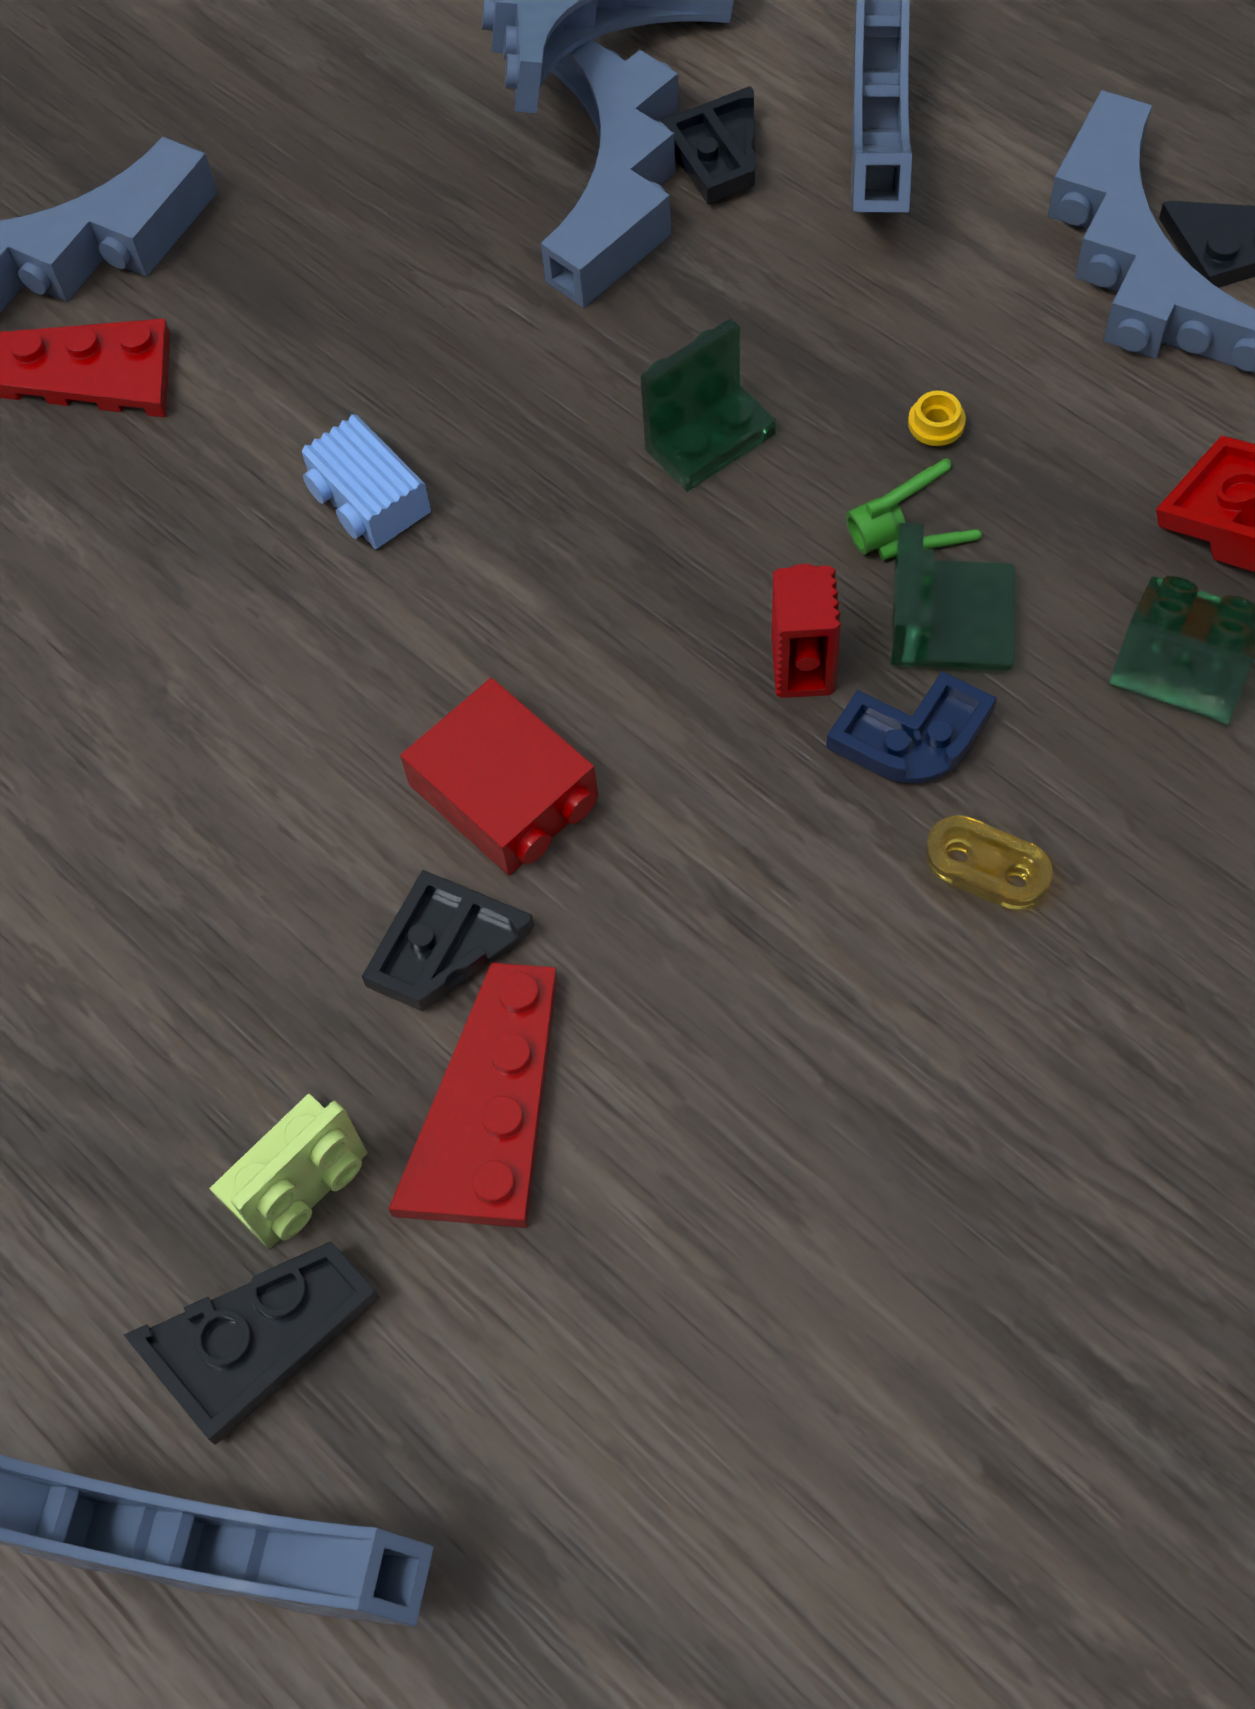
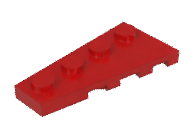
[0,318,170,418]
[388,963,558,1228]

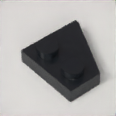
[1159,201,1255,288]

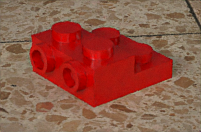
[1156,435,1255,572]

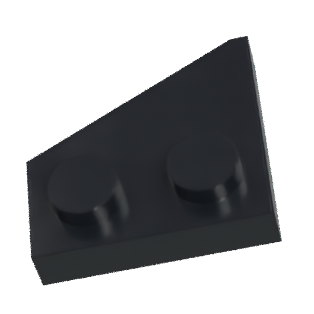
[661,86,755,204]
[362,870,534,1011]

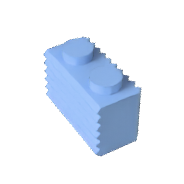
[302,414,431,549]

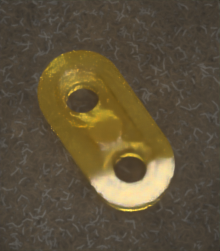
[925,815,1053,910]

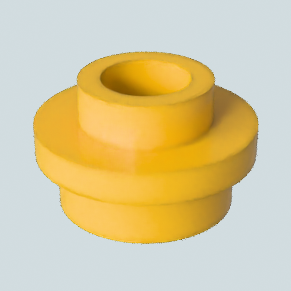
[908,390,966,446]

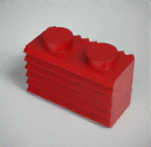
[771,564,841,698]

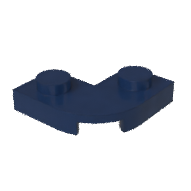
[826,671,997,783]

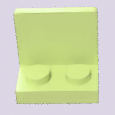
[209,1093,368,1250]

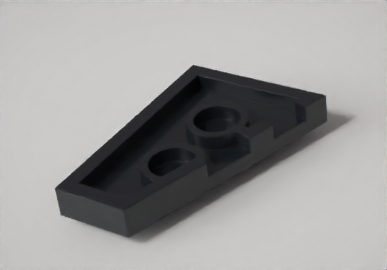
[124,1241,380,1445]

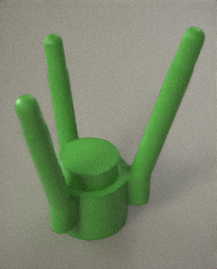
[845,458,982,561]

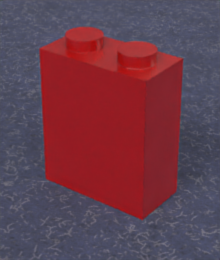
[400,677,599,876]

